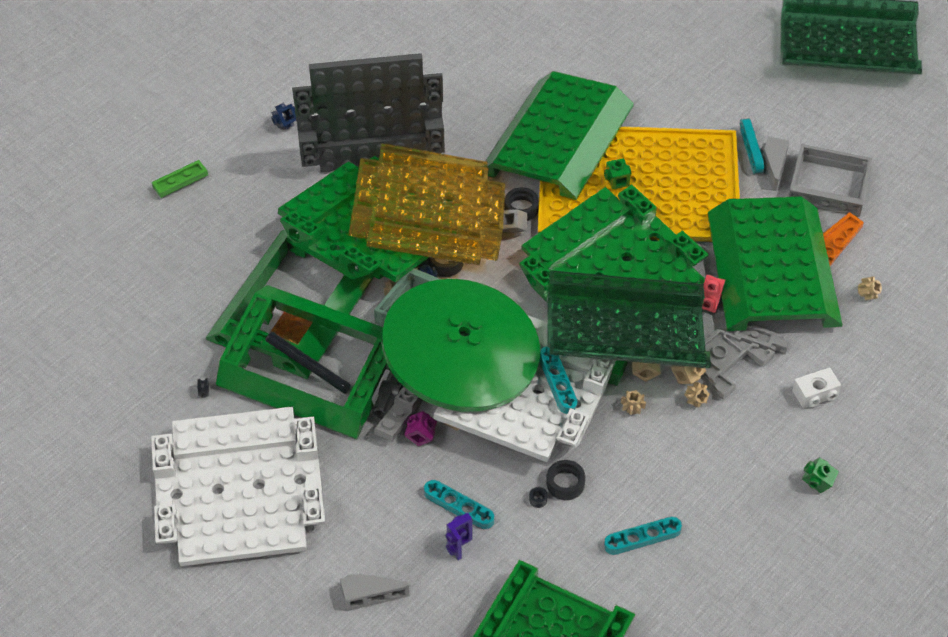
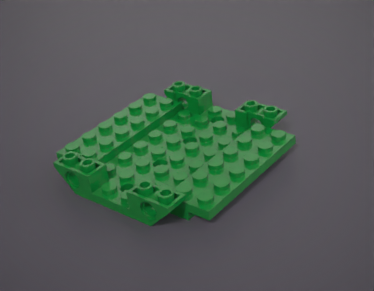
[278,156,463,283]
[519,184,708,344]

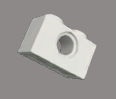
[792,367,841,409]

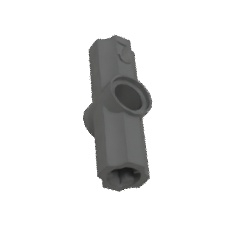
[372,370,403,419]

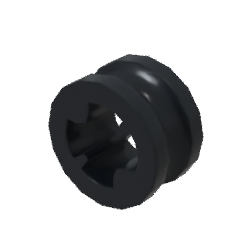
[197,378,209,396]
[529,487,548,508]

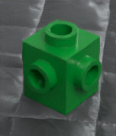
[604,158,631,190]
[802,457,839,493]

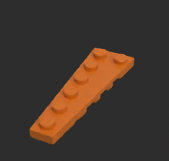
[823,212,864,266]

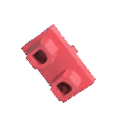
[697,274,725,313]

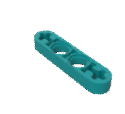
[740,118,764,174]
[539,346,578,414]
[424,480,494,529]
[604,517,682,555]

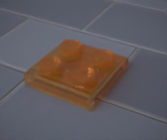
[270,312,312,345]

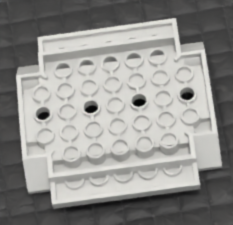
[433,315,616,462]
[151,407,325,566]

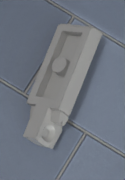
[734,324,789,354]

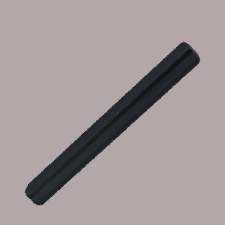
[265,331,351,394]

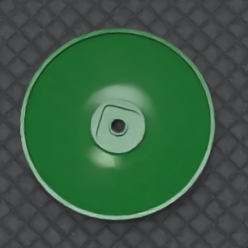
[381,279,540,412]

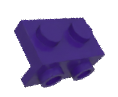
[445,512,473,560]

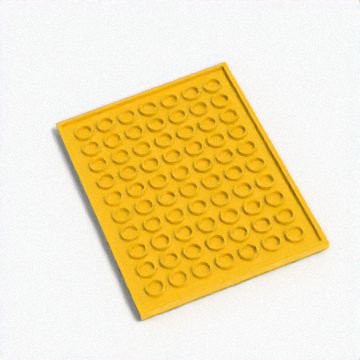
[538,127,740,242]

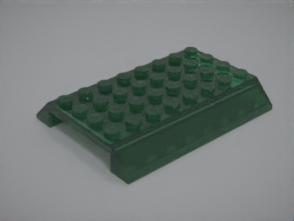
[780,0,922,75]
[547,270,711,369]

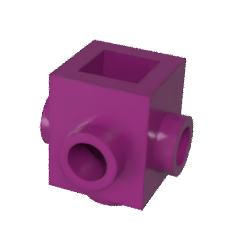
[404,411,438,446]

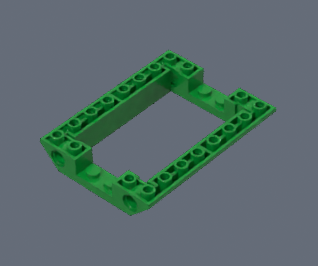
[206,229,374,380]
[216,285,390,440]

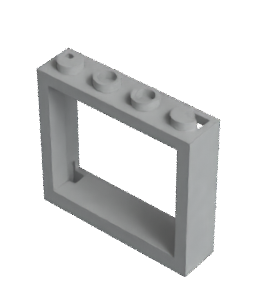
[789,144,873,217]

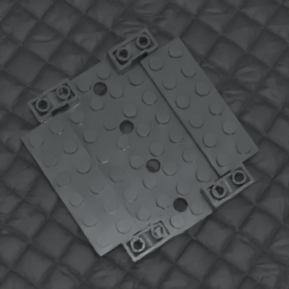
[292,53,445,172]

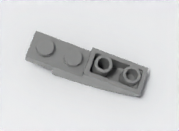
[375,387,423,442]

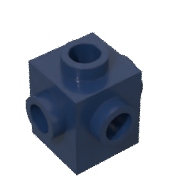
[271,103,296,129]

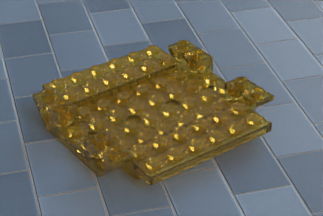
[348,143,505,265]

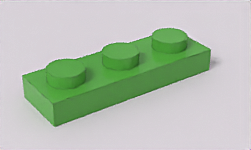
[151,160,208,198]

